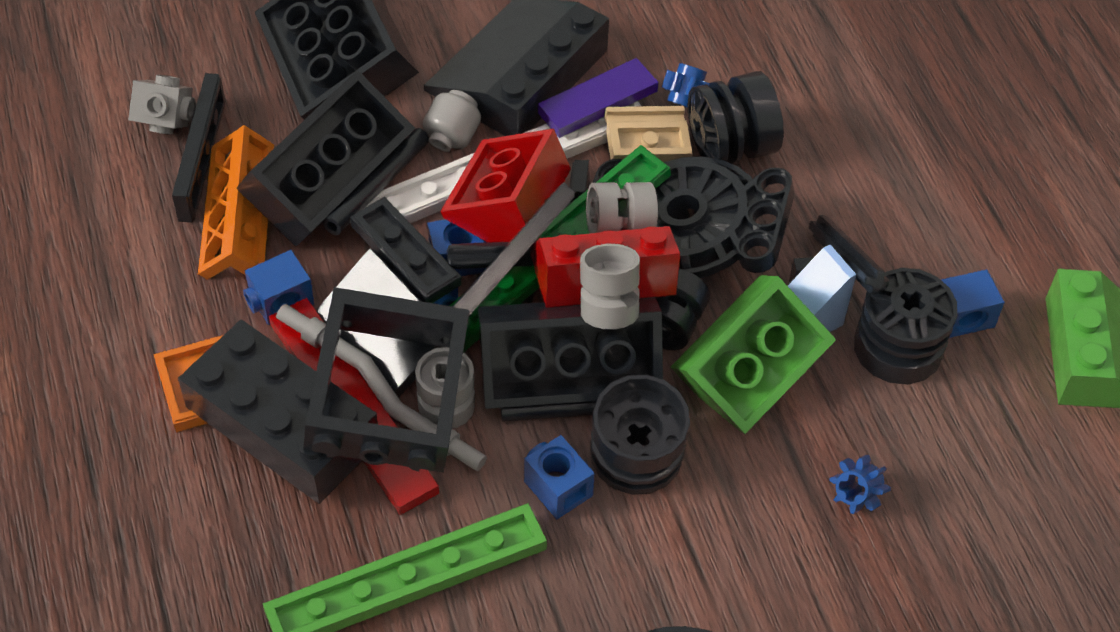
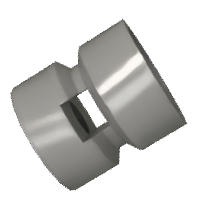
[586,182,658,234]
[580,244,640,329]
[415,347,475,429]

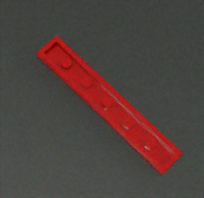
[269,298,439,515]

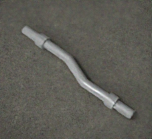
[276,304,487,471]

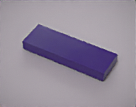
[538,58,659,138]

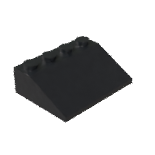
[255,0,419,120]
[424,0,609,136]

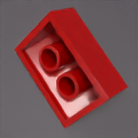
[440,128,571,242]
[530,226,680,308]

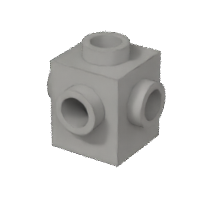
[128,75,196,134]

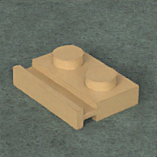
[604,106,693,162]

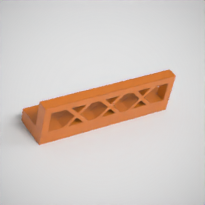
[198,125,274,280]

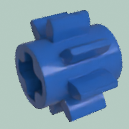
[661,63,710,108]
[829,455,891,514]

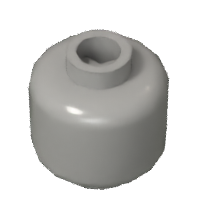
[423,90,481,152]

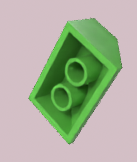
[1045,269,1120,408]
[671,275,836,434]

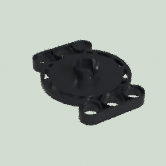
[593,157,794,278]

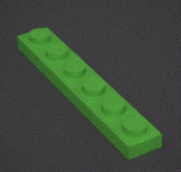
[263,503,547,632]

